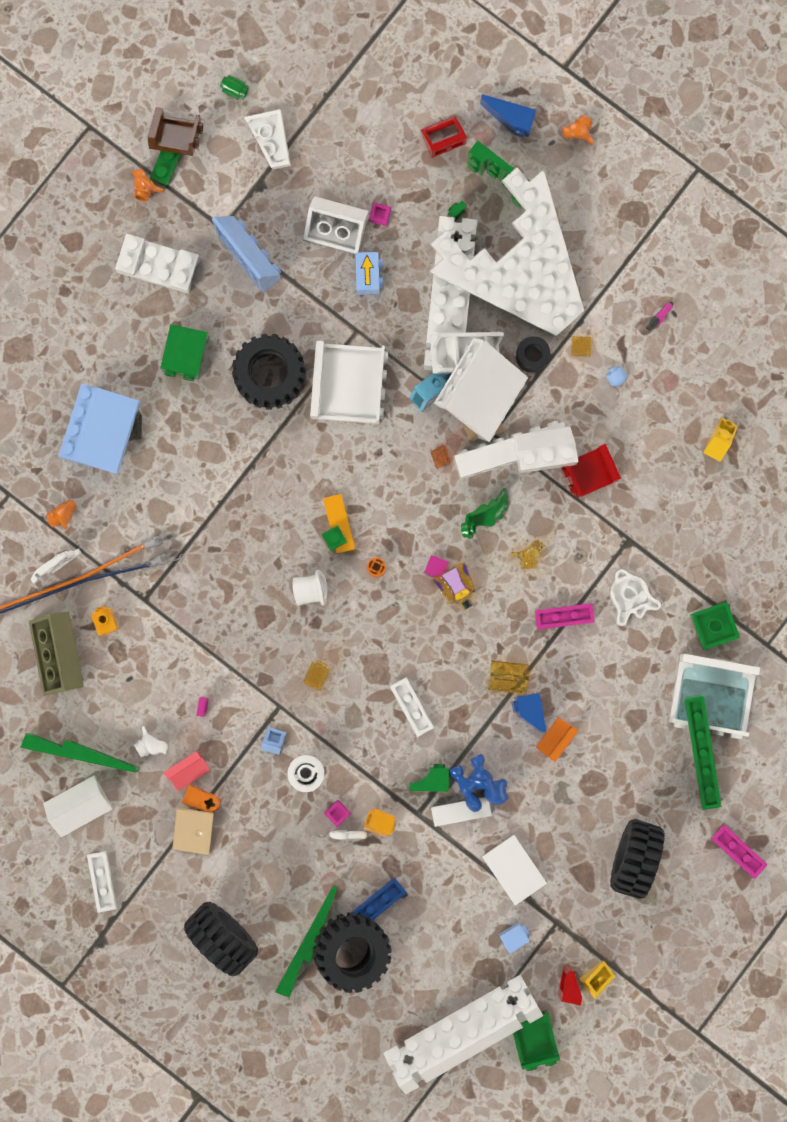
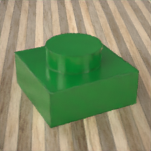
[447,201,467,222]
[321,525,347,552]

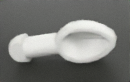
[329,830,368,840]

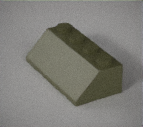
[29,612,84,696]

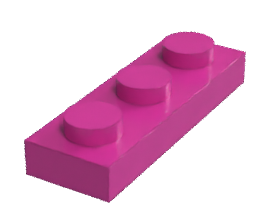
[535,603,595,630]
[710,824,768,879]

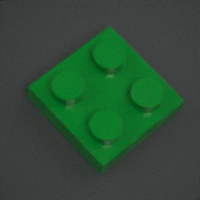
[690,602,740,650]

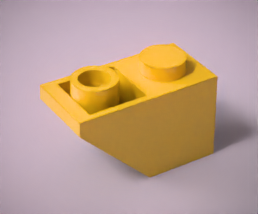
[703,417,738,462]

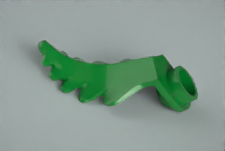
[461,488,509,539]

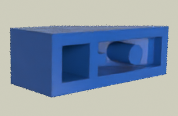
[480,94,536,137]

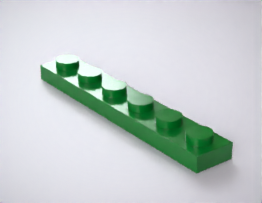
[684,694,722,810]

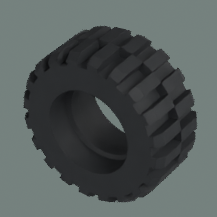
[232,334,306,410]
[610,819,665,899]
[184,901,258,976]
[313,912,392,993]

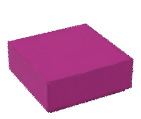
[369,202,392,227]
[424,555,449,580]
[196,697,209,717]
[324,800,351,827]

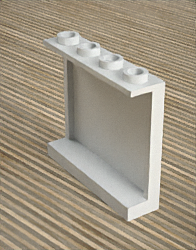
[434,338,528,442]
[310,341,388,424]

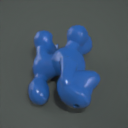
[449,754,509,812]

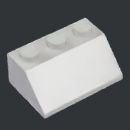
[303,196,369,254]
[513,427,578,473]

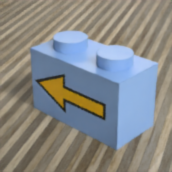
[356,252,383,295]

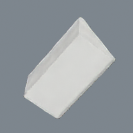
[43,775,113,837]

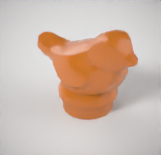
[562,115,594,145]
[132,169,164,202]
[46,499,77,529]

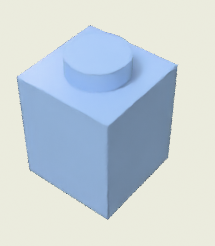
[498,922,530,954]

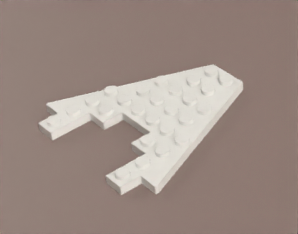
[429,167,584,336]

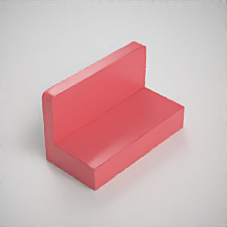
[164,751,210,791]

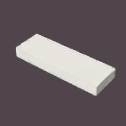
[390,677,434,737]
[431,797,492,827]
[87,851,118,913]

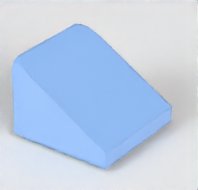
[261,727,286,755]

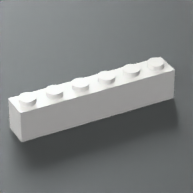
[453,421,565,480]

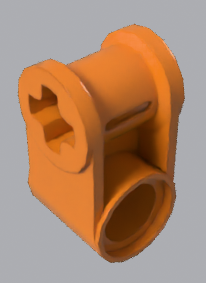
[181,784,221,812]

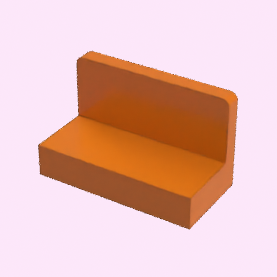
[536,717,578,762]

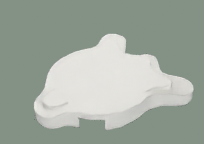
[31,549,81,584]
[610,569,661,626]

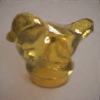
[510,540,545,569]

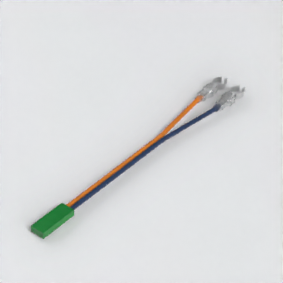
[0,531,183,614]

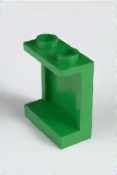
[160,324,209,381]
[513,1010,560,1071]

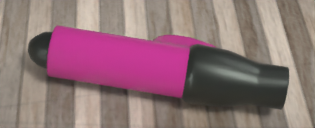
[646,302,674,331]

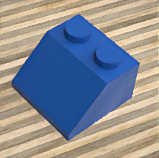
[511,693,546,733]

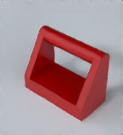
[420,116,467,158]
[558,965,582,1006]

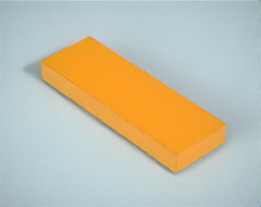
[323,494,355,554]

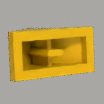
[580,961,615,999]

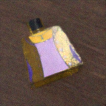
[431,562,475,610]

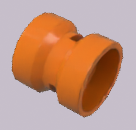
[367,557,386,578]

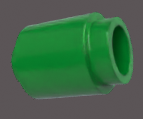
[220,75,249,100]

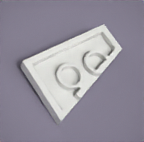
[244,109,291,170]

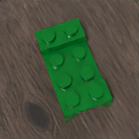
[467,140,530,208]

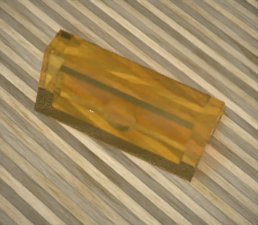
[488,660,529,694]

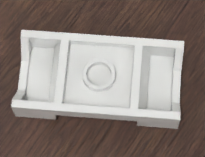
[115,234,200,294]
[430,332,504,374]

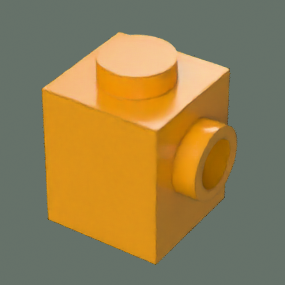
[91,605,120,636]
[363,808,396,837]

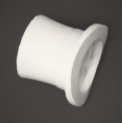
[292,570,328,606]
[288,755,324,792]

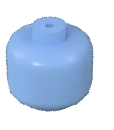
[606,366,627,386]

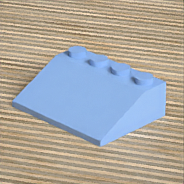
[212,216,281,293]
[58,384,141,474]

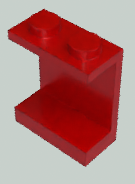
[561,444,621,499]

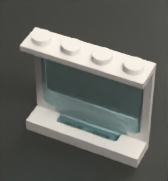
[669,654,760,739]

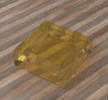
[571,336,591,357]

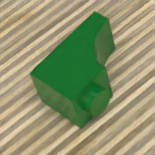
[410,764,449,792]

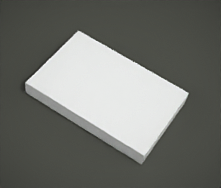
[482,834,547,906]

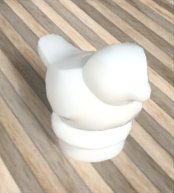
[134,726,168,758]

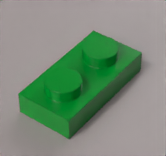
[150,151,182,187]

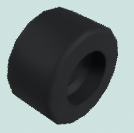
[515,336,551,373]

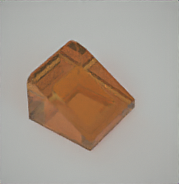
[431,445,451,469]

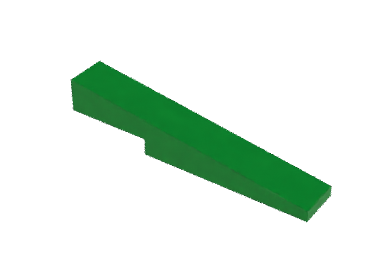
[20,733,140,773]
[275,884,338,998]

